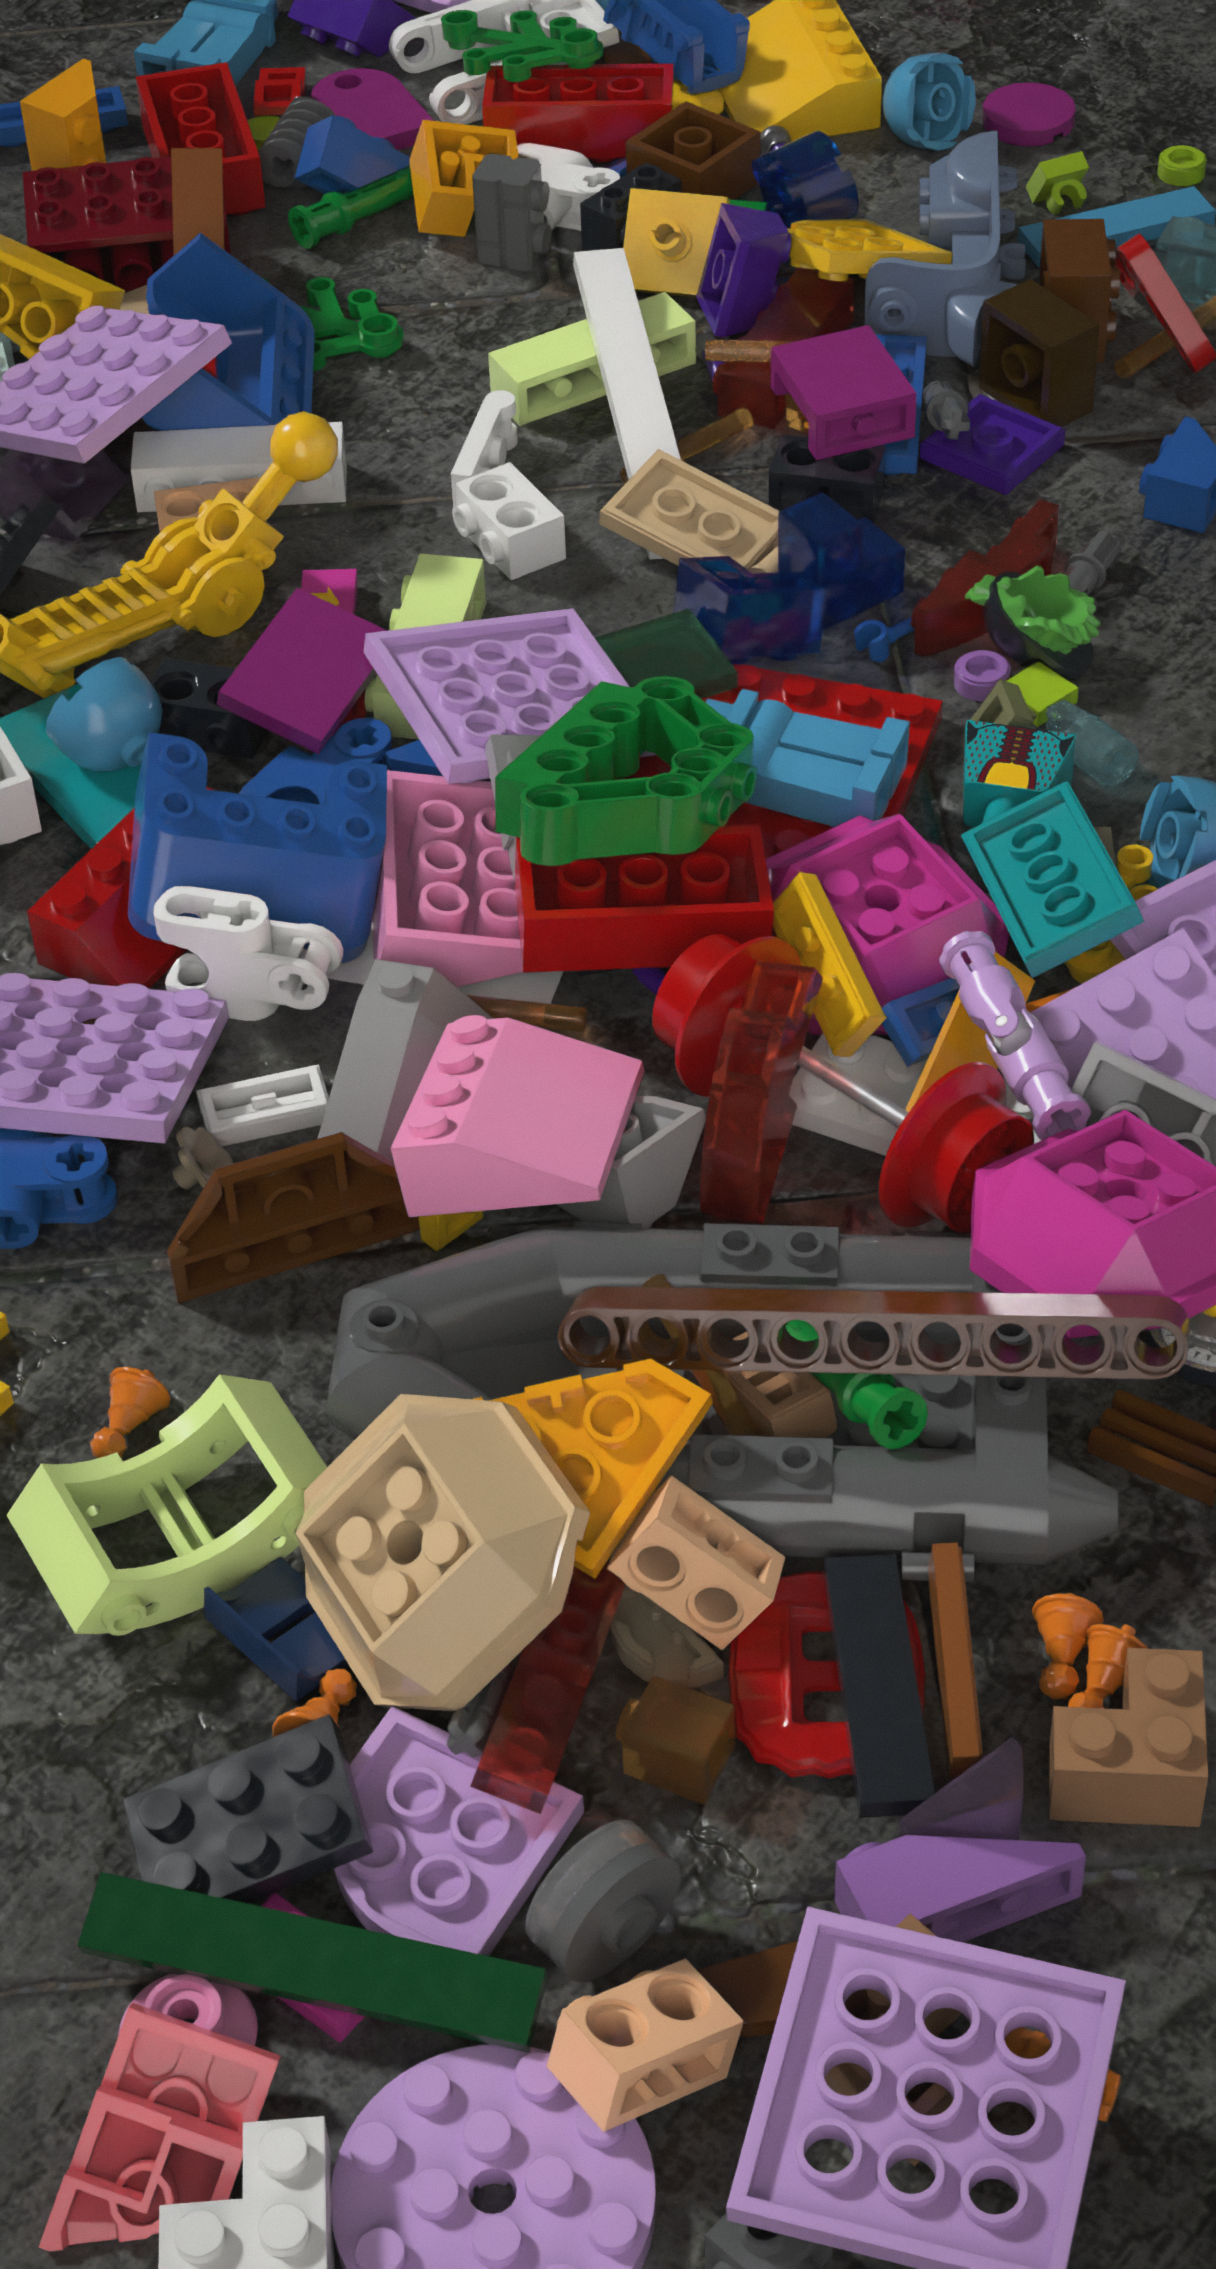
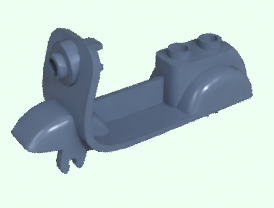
[865,130,1026,367]

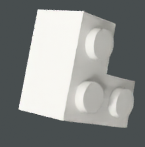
[158,2116,335,2269]

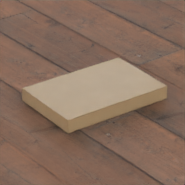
[599,449,793,595]

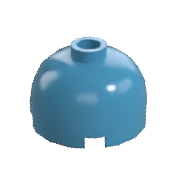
[883,53,976,151]
[46,657,163,772]
[1140,776,1216,889]

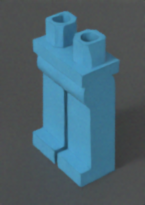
[134,0,279,86]
[706,689,910,827]

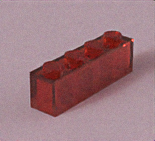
[713,268,855,430]

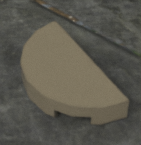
[611,1582,724,1688]

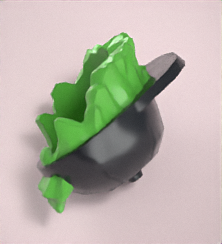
[965,566,1101,679]

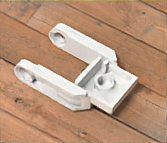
[389,0,620,124]

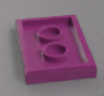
[217,588,388,754]

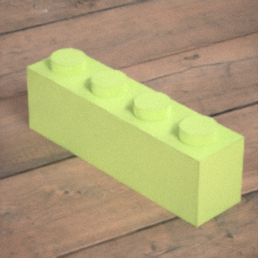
[488,292,696,426]
[365,554,486,740]

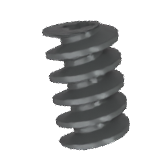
[258,96,336,189]

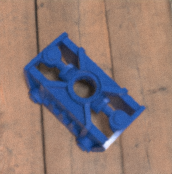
[603,0,750,94]

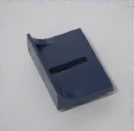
[204,1556,349,1702]

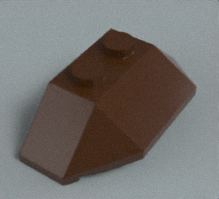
[167,1132,420,1303]

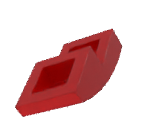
[253,67,307,116]

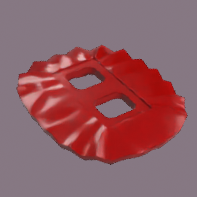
[727,1571,926,1779]

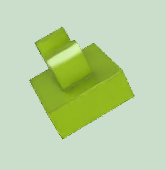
[1026,151,1089,215]

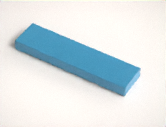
[1018,186,1216,267]

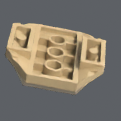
[296,1394,590,1711]

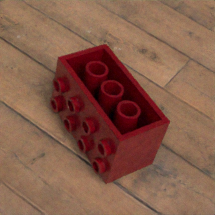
[22,157,231,294]

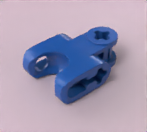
[238,718,392,805]
[0,1128,118,1249]

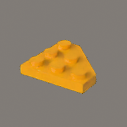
[474,1359,713,1579]

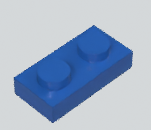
[881,978,960,1067]

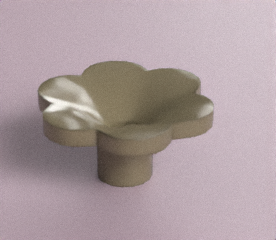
[173,1126,234,1190]

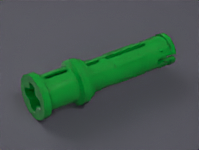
[288,165,414,249]
[785,1320,928,1449]

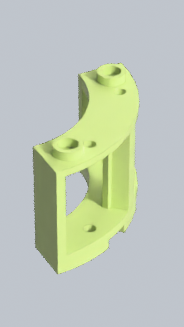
[7,1374,327,1636]

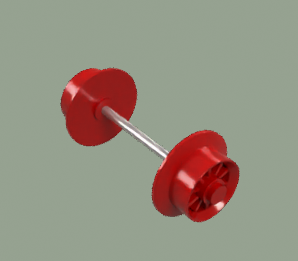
[652,934,1035,1233]

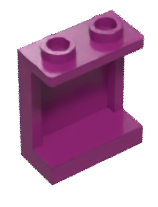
[771,325,916,460]

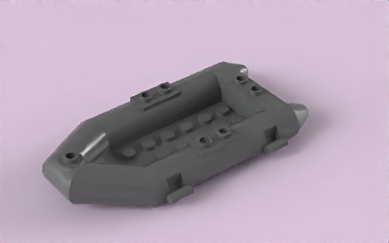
[325,1222,1118,1582]

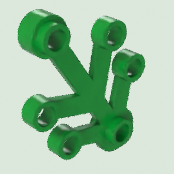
[441,10,604,82]
[261,277,404,371]

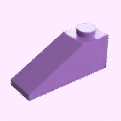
[835,1835,1086,1942]

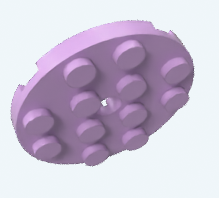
[331,2045,656,2269]

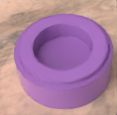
[954,650,1011,702]

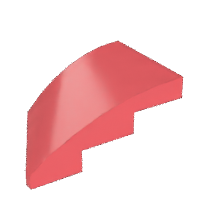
[39,2003,281,2251]

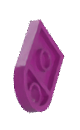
[311,68,434,151]

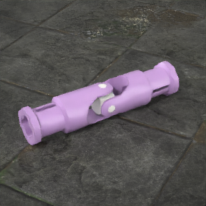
[939,931,1091,1140]

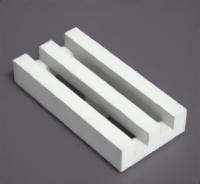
[196,1064,329,1147]

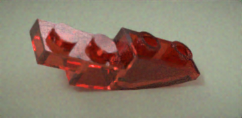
[911,499,1059,657]
[700,961,823,1224]
[470,1561,626,1814]

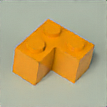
[409,120,519,237]

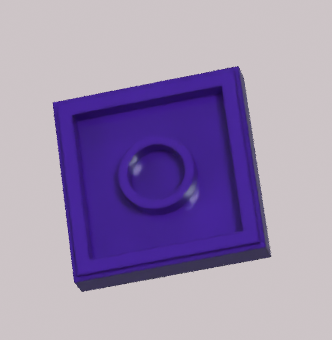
[920,394,1066,495]

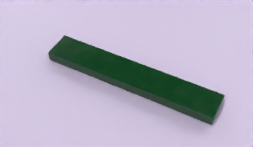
[77,1872,548,2053]

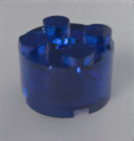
[752,130,859,229]

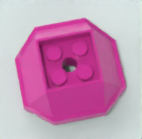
[766,814,1010,1035]
[969,1110,1216,1339]

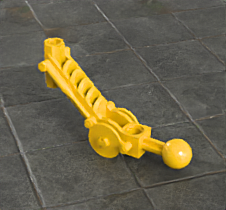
[0,411,338,698]

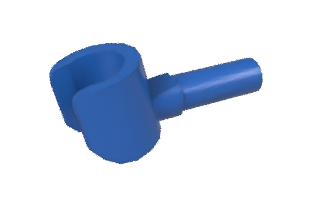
[854,615,922,662]

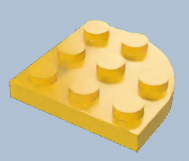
[787,219,953,281]

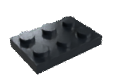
[123,1714,374,1904]

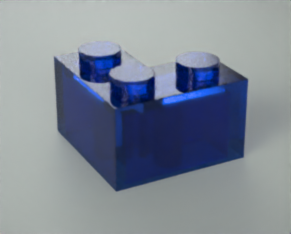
[778,492,905,633]
[672,556,828,664]

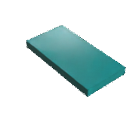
[0,683,142,849]
[961,781,1145,978]

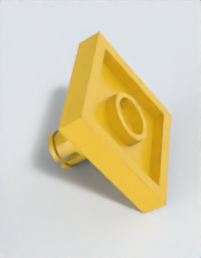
[623,188,730,298]

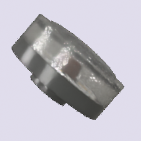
[525,1820,681,1982]

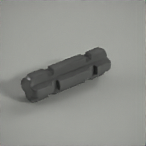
[447,1663,511,1758]

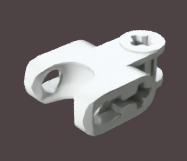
[517,143,620,231]
[153,886,344,1021]

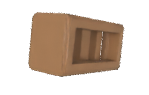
[708,1332,837,1438]

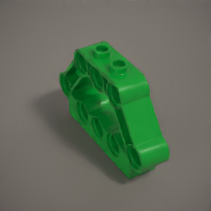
[495,676,757,866]

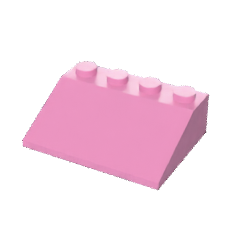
[372,770,523,987]
[390,1015,645,1217]

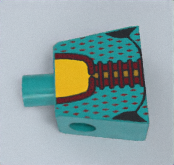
[962,720,1076,827]

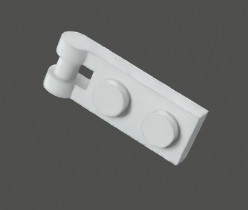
[451,390,518,507]

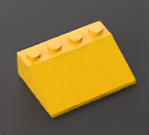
[716,0,882,142]

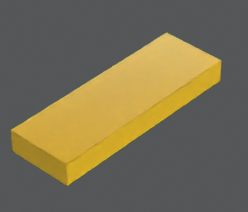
[773,872,886,1057]

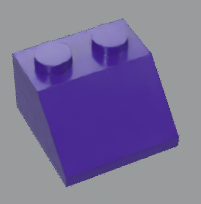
[287,0,417,58]
[696,203,791,337]

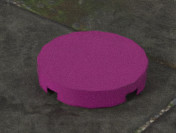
[982,82,1076,147]

